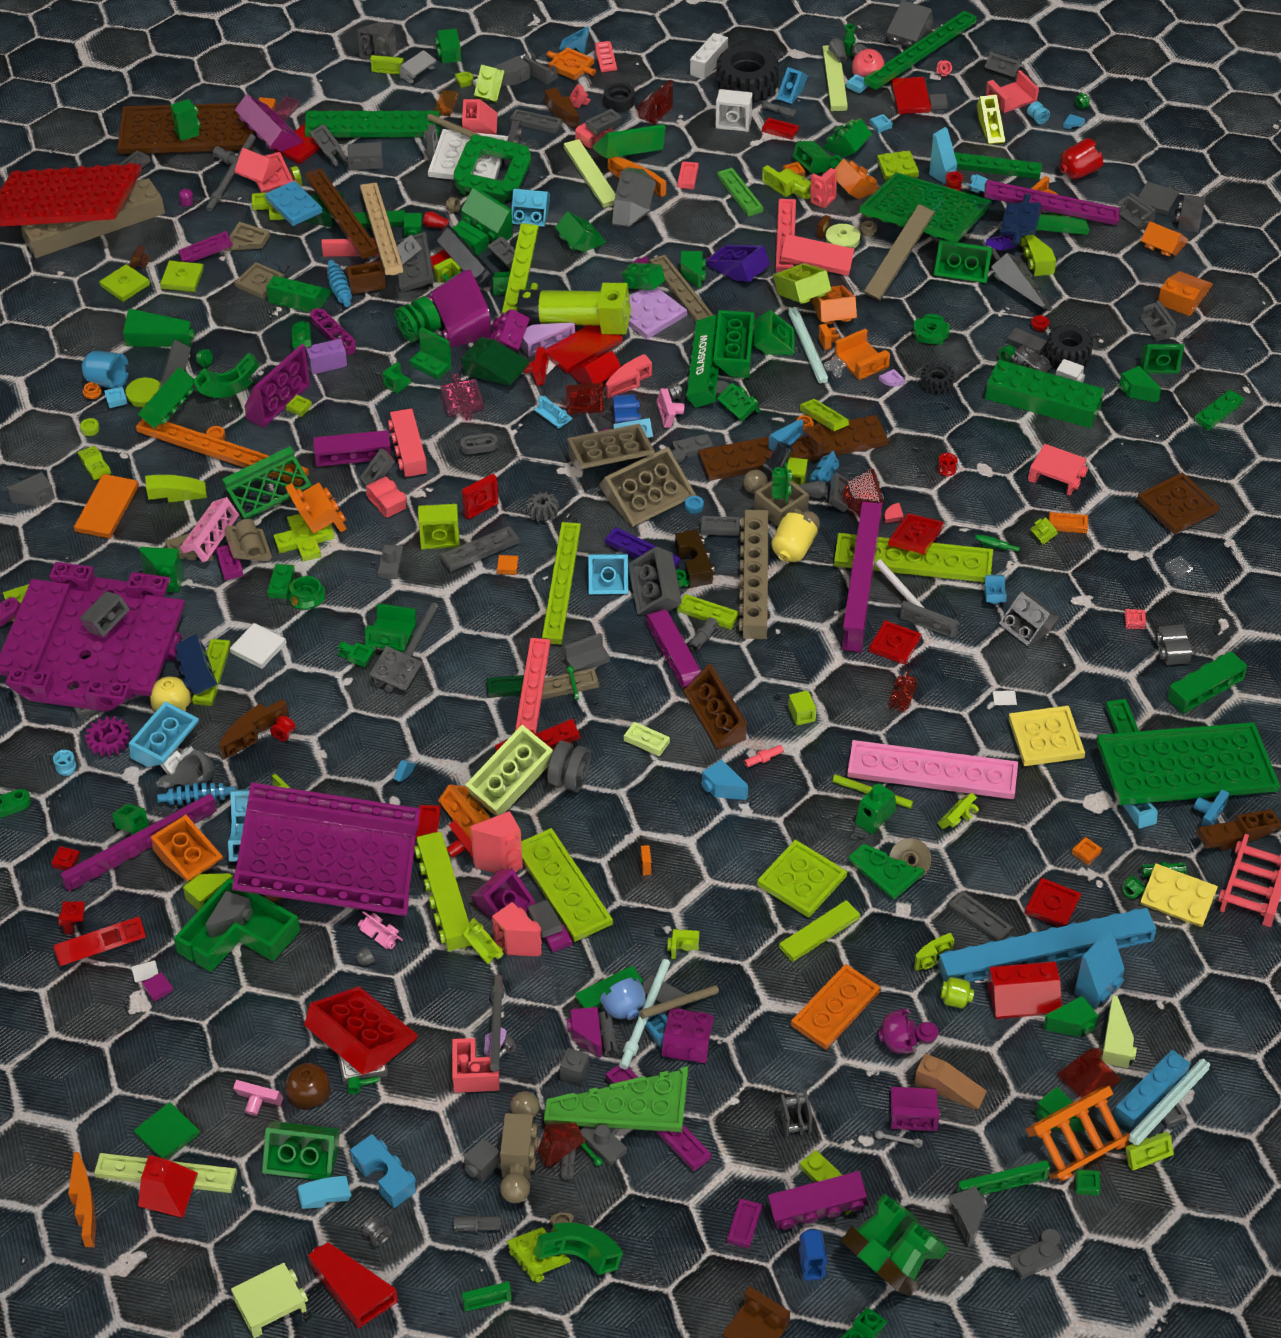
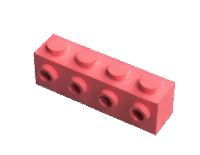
[388,409,427,477]

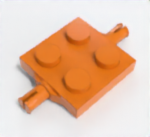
[547,47,596,80]

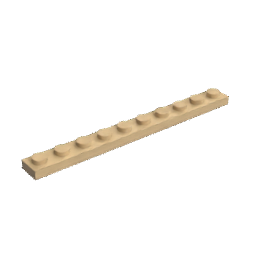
[360,183,403,275]

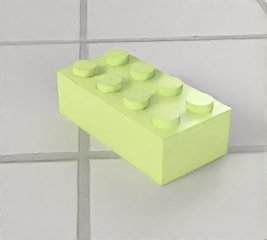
[465,725,553,816]

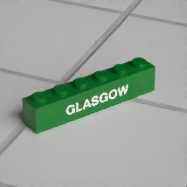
[686,314,719,408]

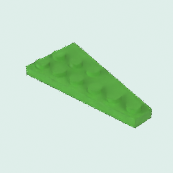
[544,1066,689,1132]

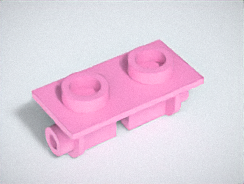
[358,911,403,949]

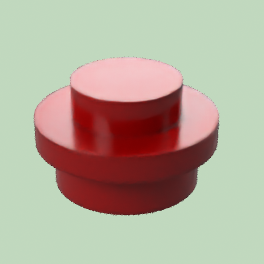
[1031,315,1049,332]

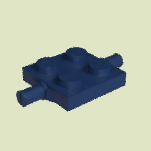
[1000,194,1042,246]

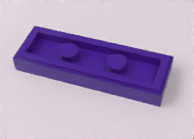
[985,235,1018,251]

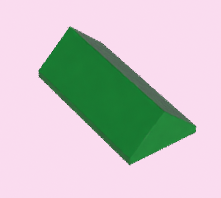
[593,124,666,158]

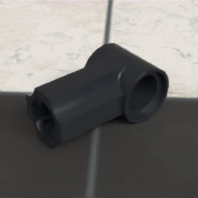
[762,442,793,479]

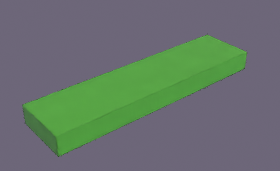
[717,168,763,217]

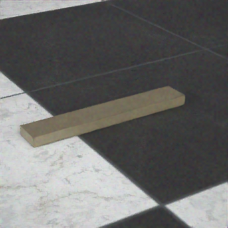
[864,204,934,301]
[649,254,713,323]

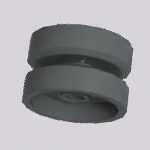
[547,740,591,792]

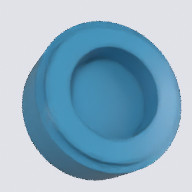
[685,496,704,514]

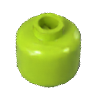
[940,977,974,1009]

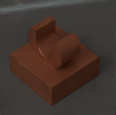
[128,245,150,269]

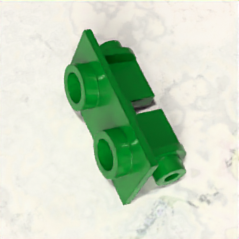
[771,462,792,503]

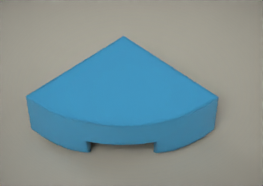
[1063,114,1085,129]
[393,760,417,782]

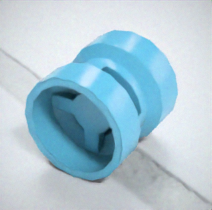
[1027,101,1050,124]

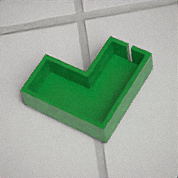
[174,878,300,972]

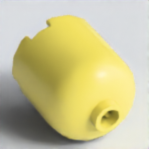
[771,513,818,562]

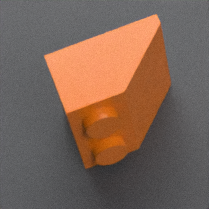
[1141,221,1188,257]

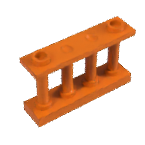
[1025,1086,1130,1181]

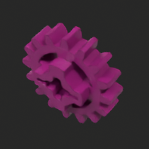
[85,716,131,757]

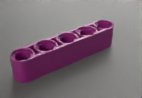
[646,609,701,688]

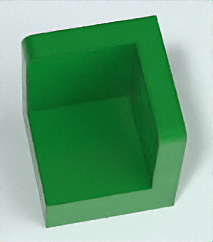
[382,362,411,394]

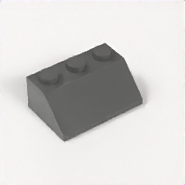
[628,546,682,616]

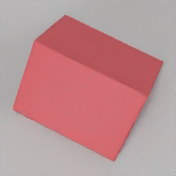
[234,148,282,184]

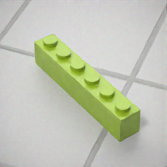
[414,832,471,951]

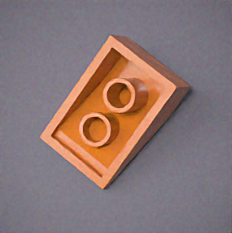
[1158,271,1213,316]
[811,285,857,324]
[151,815,223,882]

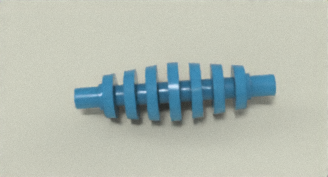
[327,260,352,307]
[157,783,236,806]

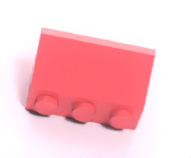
[470,811,523,874]

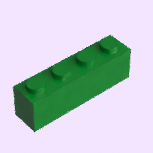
[138,367,194,429]
[1167,651,1248,714]

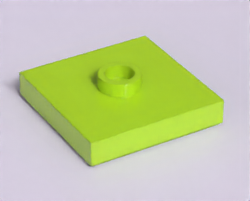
[160,261,204,292]
[99,264,150,302]

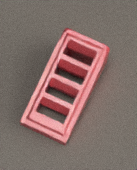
[595,41,617,72]

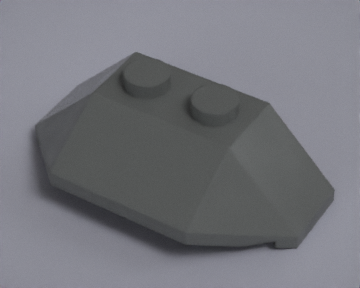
[612,167,656,228]

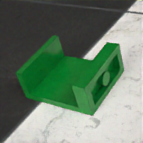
[365,603,416,651]

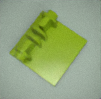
[507,1227,570,1283]

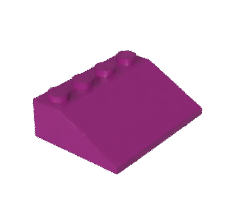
[244,344,310,428]

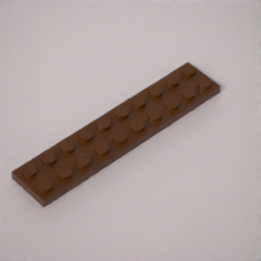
[698,415,888,481]

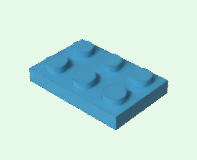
[265,181,322,226]

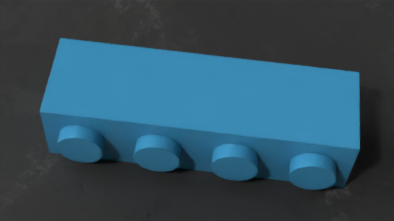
[1113,1050,1190,1133]

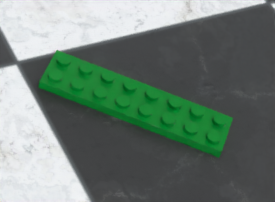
[305,110,440,137]

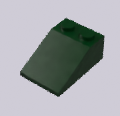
[461,337,530,385]

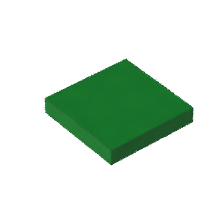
[134,1102,200,1160]

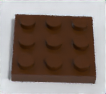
[1137,472,1220,534]

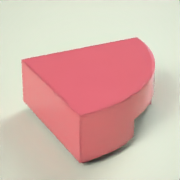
[884,503,904,523]

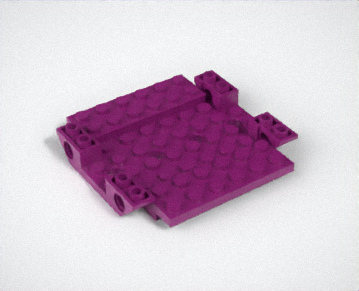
[0,562,185,712]

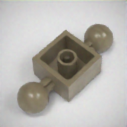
[743,470,820,530]
[500,1091,540,1203]

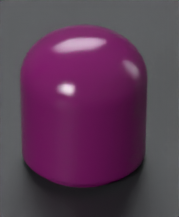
[179,189,193,206]

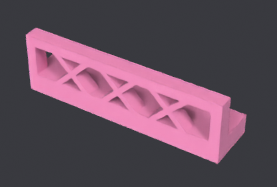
[180,497,239,562]

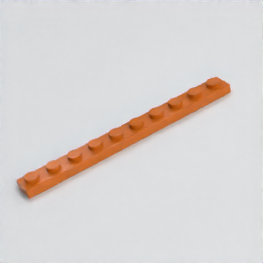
[136,419,309,486]

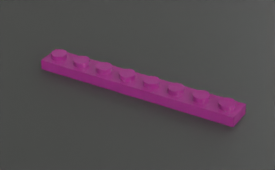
[984,180,1119,225]
[60,793,217,892]

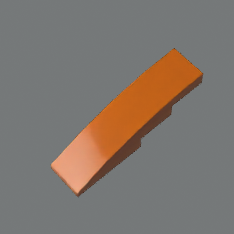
[608,157,666,197]
[68,1152,96,1247]

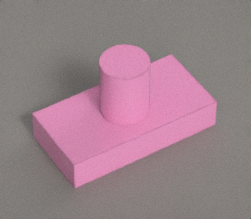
[656,389,684,428]
[233,1080,283,1116]

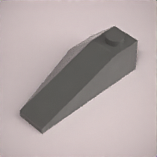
[992,253,1052,311]

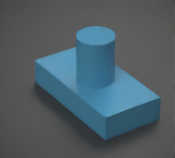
[1194,790,1229,827]

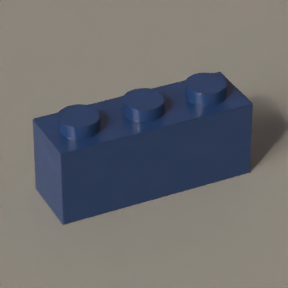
[175,634,217,695]

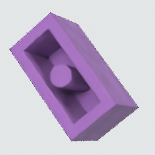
[306,339,347,375]

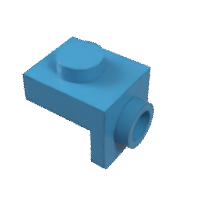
[984,575,1007,604]

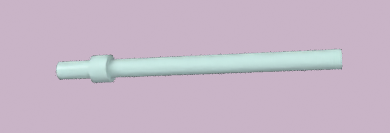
[619,959,670,1070]

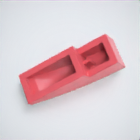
[606,354,652,399]

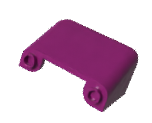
[427,269,491,348]

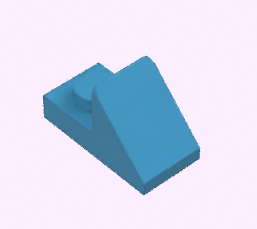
[559,26,589,54]

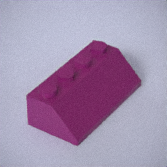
[235,94,303,151]

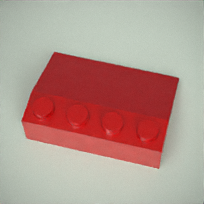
[304,986,418,1075]

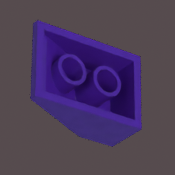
[706,245,770,282]

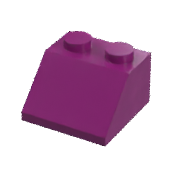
[471,869,536,920]

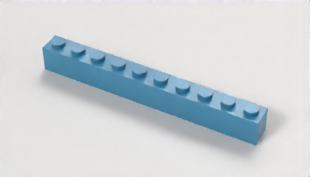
[938,908,1157,983]

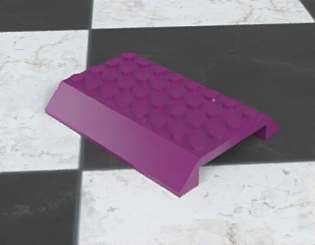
[232,782,420,916]

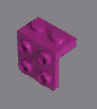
[488,309,530,351]
[662,1009,714,1063]

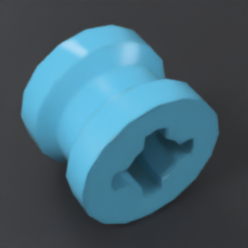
[53,750,77,776]

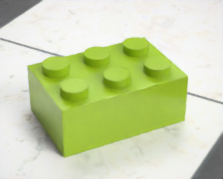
[773,263,831,304]

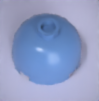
[600,978,646,1020]

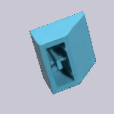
[512,189,550,227]

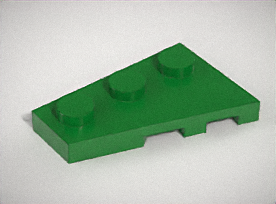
[848,844,925,901]

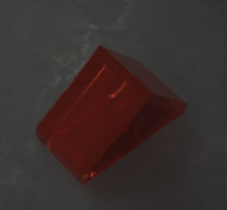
[538,1123,586,1167]

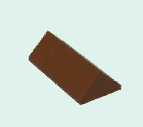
[683,663,747,749]

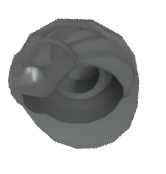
[155,749,215,788]

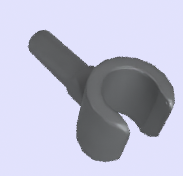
[500,1035,516,1058]

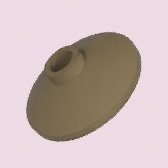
[889,838,931,879]

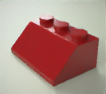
[987,962,1062,1019]

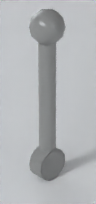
[875,1130,923,1148]

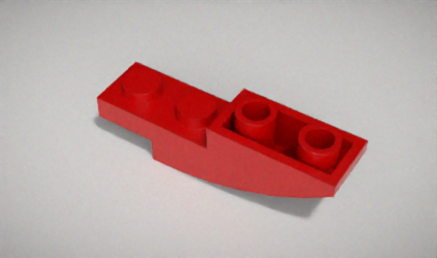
[495,719,581,751]
[53,917,146,966]

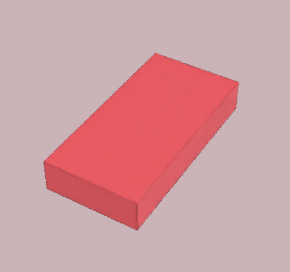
[677,162,699,189]

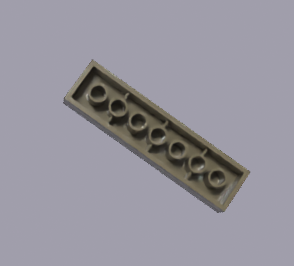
[20,178,165,258]

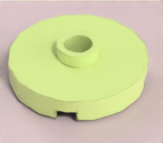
[826,224,860,249]

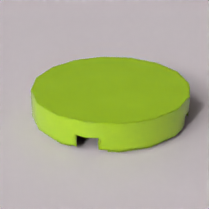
[125,377,160,407]

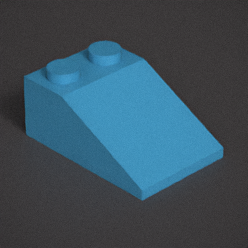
[1074,929,1125,1009]

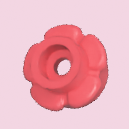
[936,60,952,77]

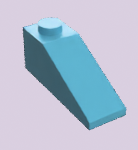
[929,127,957,184]

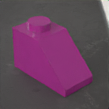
[567,1007,602,1058]

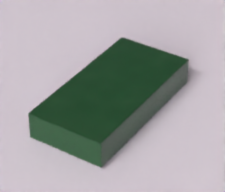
[487,675,524,698]

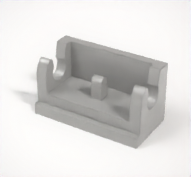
[400,50,436,84]

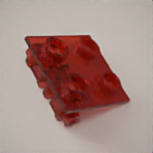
[1057,1048,1122,1098]

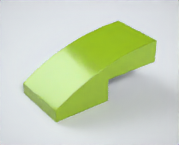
[77,445,111,480]

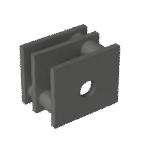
[780,1091,813,1137]

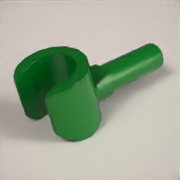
[348,1076,379,1094]

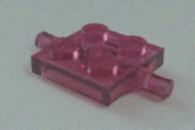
[440,373,484,421]

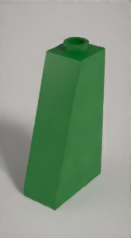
[123,309,195,347]

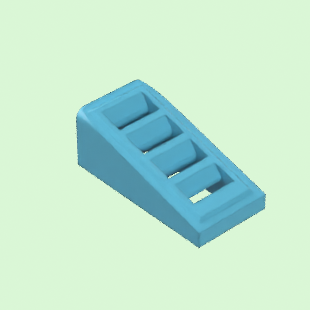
[1123,802,1158,829]

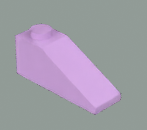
[520,323,575,357]

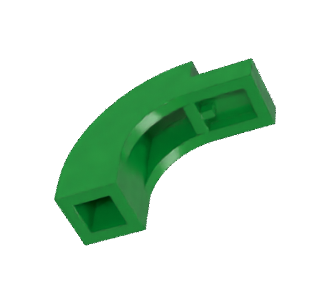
[193,352,260,398]
[534,1222,623,1275]

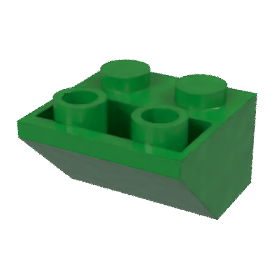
[822,118,872,157]

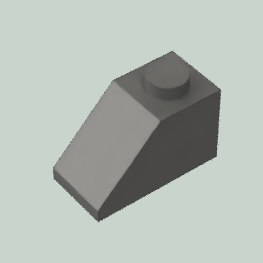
[7,472,55,506]
[206,891,253,938]
[948,1187,987,1247]

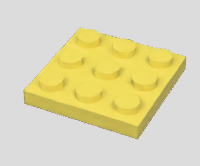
[1008,706,1085,766]

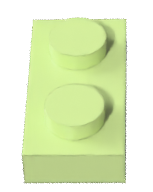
[624,722,670,756]

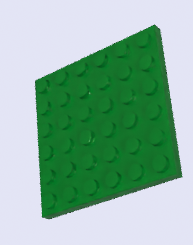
[859,172,992,243]

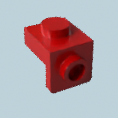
[59,901,85,935]

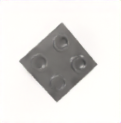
[1010,344,1052,372]
[369,646,423,692]

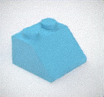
[588,554,628,594]

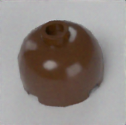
[285,1063,331,1110]

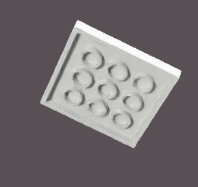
[428,129,508,180]

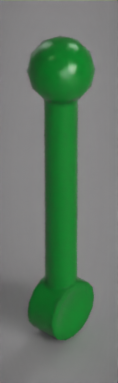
[567,666,579,700]
[570,1129,603,1166]

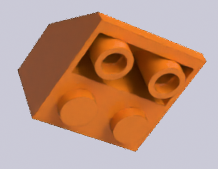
[835,158,880,199]

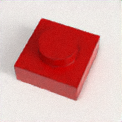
[51,846,81,871]

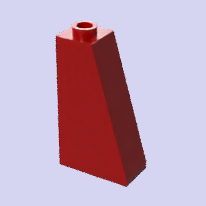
[308,1242,398,1329]

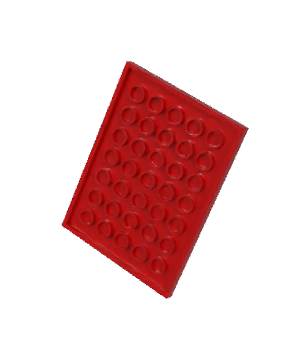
[0,163,142,227]

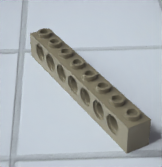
[739,510,768,639]

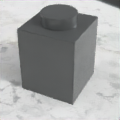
[560,1048,590,1087]
[464,1138,501,1182]

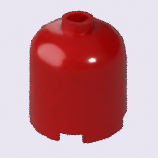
[1059,138,1103,179]

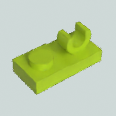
[937,792,979,829]
[1126,1132,1174,1171]

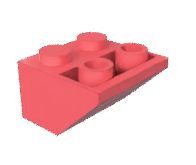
[462,99,498,135]
[492,902,542,957]

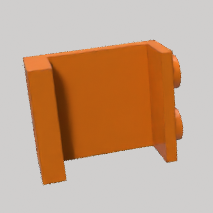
[834,328,890,380]

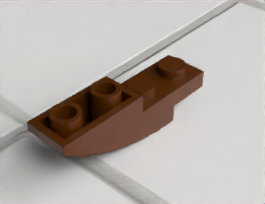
[219,699,289,760]
[1196,809,1281,851]

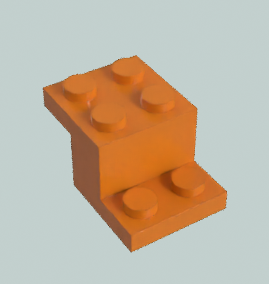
[286,482,347,534]

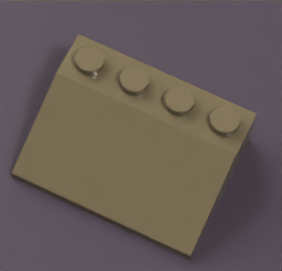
[567,424,655,469]
[599,447,696,527]

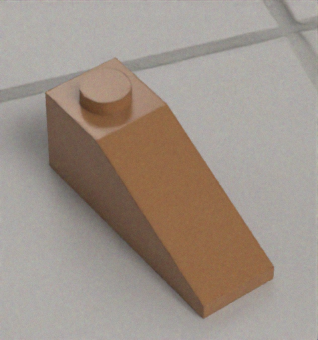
[914,1053,987,1111]

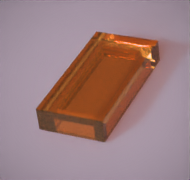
[434,90,459,117]

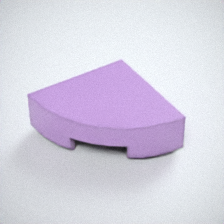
[879,369,905,386]
[484,1027,507,1057]

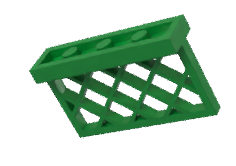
[222,446,312,519]

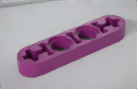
[310,308,356,355]

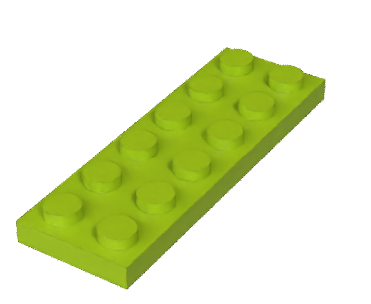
[521,828,613,942]

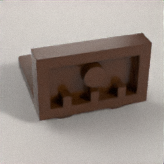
[723,1286,790,1338]

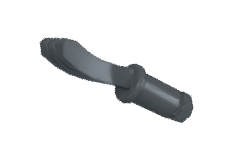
[761,101,796,118]

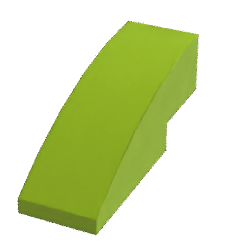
[145,475,207,503]

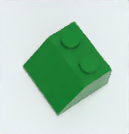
[555,211,607,252]
[754,310,795,355]
[1140,344,1184,374]
[139,546,184,592]

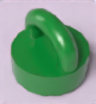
[998,345,1016,363]
[1122,875,1145,899]

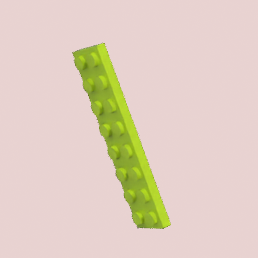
[834,533,993,582]

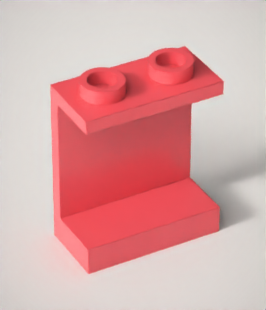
[986,70,1039,113]
[1028,444,1088,496]

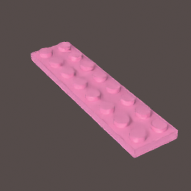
[847,740,1018,799]

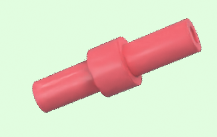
[744,745,784,768]

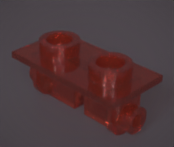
[889,669,917,712]

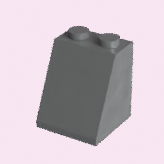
[887,0,934,48]

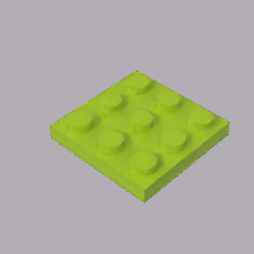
[757,839,847,918]

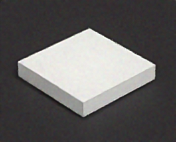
[230,623,286,669]

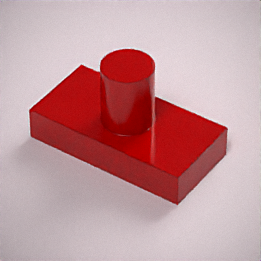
[523,347,549,386]
[446,820,473,859]

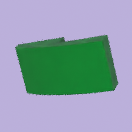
[841,1307,887,1338]

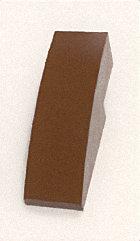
[544,87,579,129]

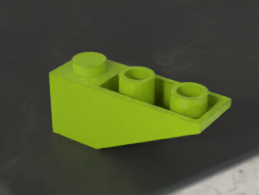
[1019,235,1056,276]

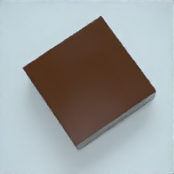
[817,215,831,240]

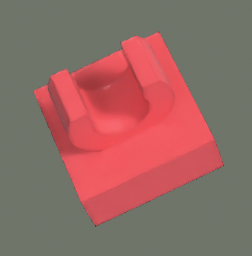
[570,84,590,109]

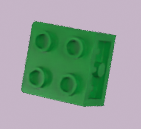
[409,327,452,380]

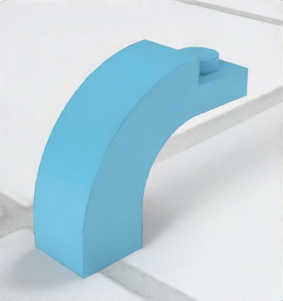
[228,789,250,862]

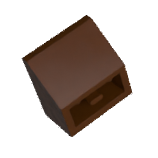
[345,261,386,294]

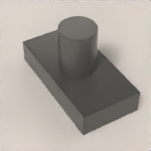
[378,545,404,580]
[579,1125,627,1166]

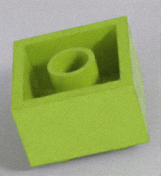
[418,504,460,549]

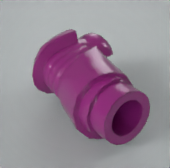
[166,631,183,661]

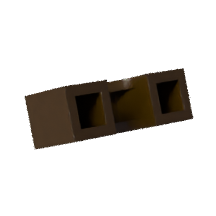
[675,529,715,588]

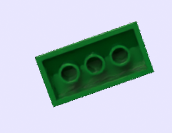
[713,310,754,378]

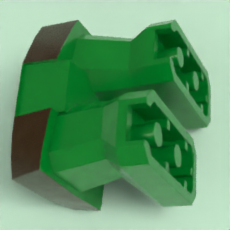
[841,1194,950,1296]

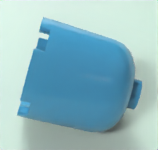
[82,351,129,389]

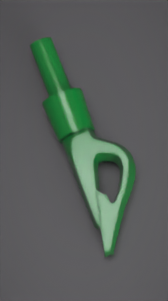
[975,535,1020,552]

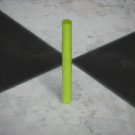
[832,774,914,809]

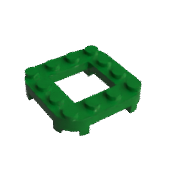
[454,134,531,204]

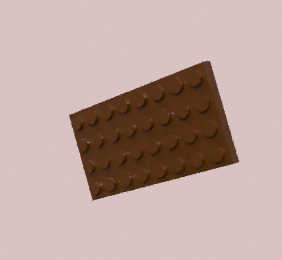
[117,103,255,154]

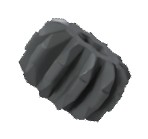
[526,491,559,523]

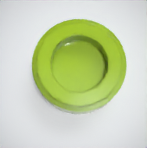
[80,418,100,436]

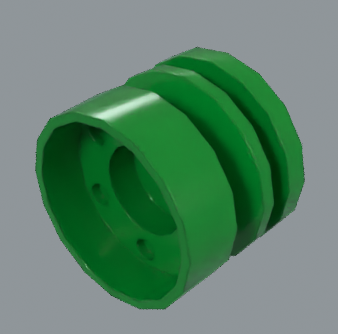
[395,296,441,343]

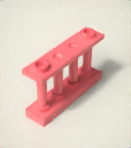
[1218,834,1281,927]

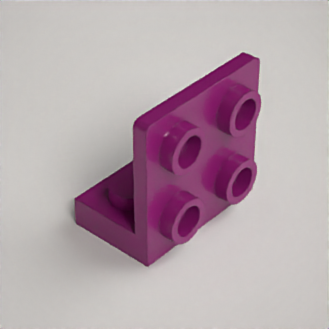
[891,1087,939,1131]

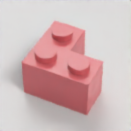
[452,1038,500,1093]

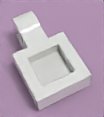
[160,746,194,775]

